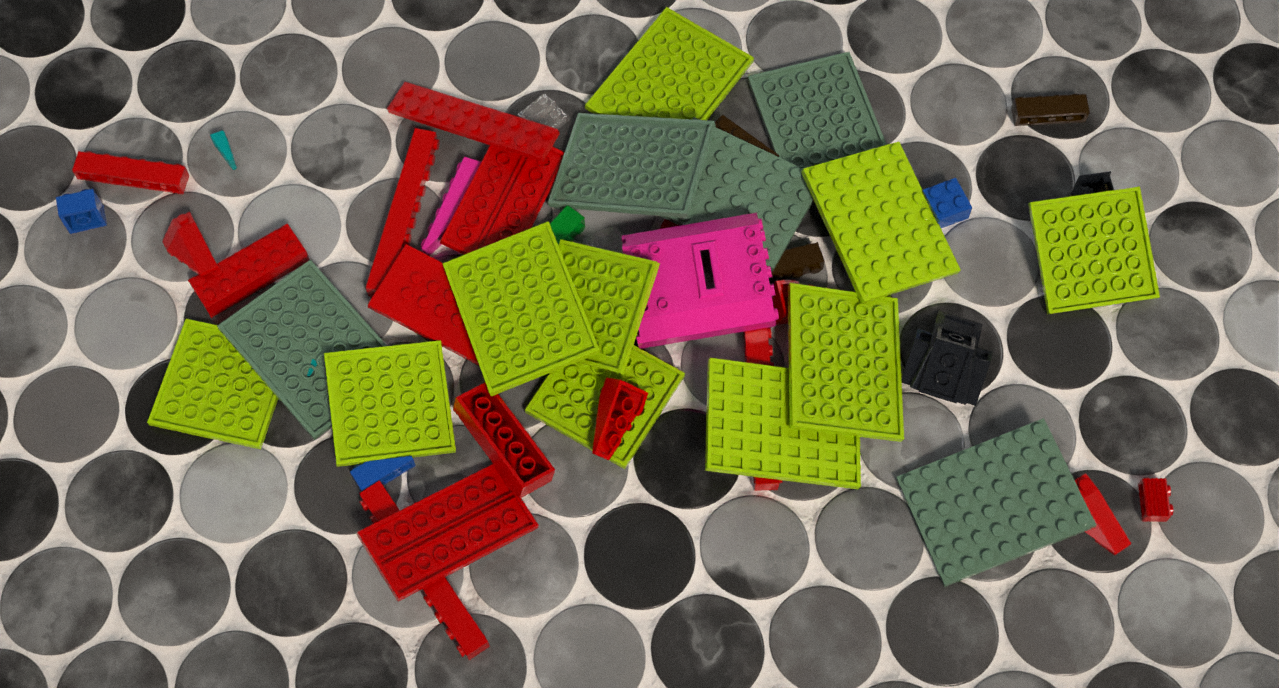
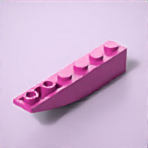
[421,157,481,256]

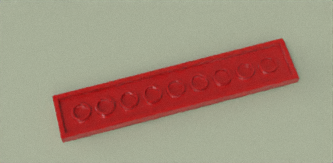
[387,82,560,162]

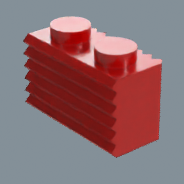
[1138,478,1173,522]

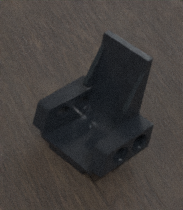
[902,311,993,406]

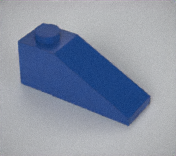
[350,456,416,492]

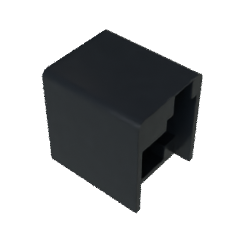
[1071,171,1114,196]

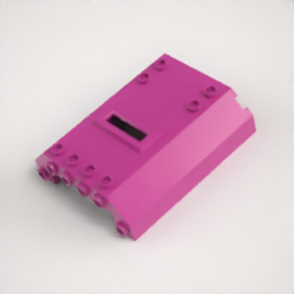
[622,213,779,349]

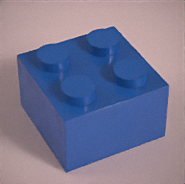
[922,178,972,228]
[56,189,107,234]

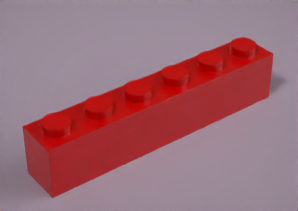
[72,151,189,194]

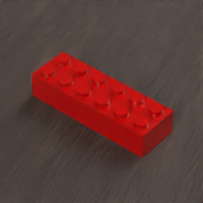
[188,223,310,318]
[453,382,555,499]

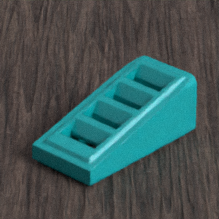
[210,130,237,170]

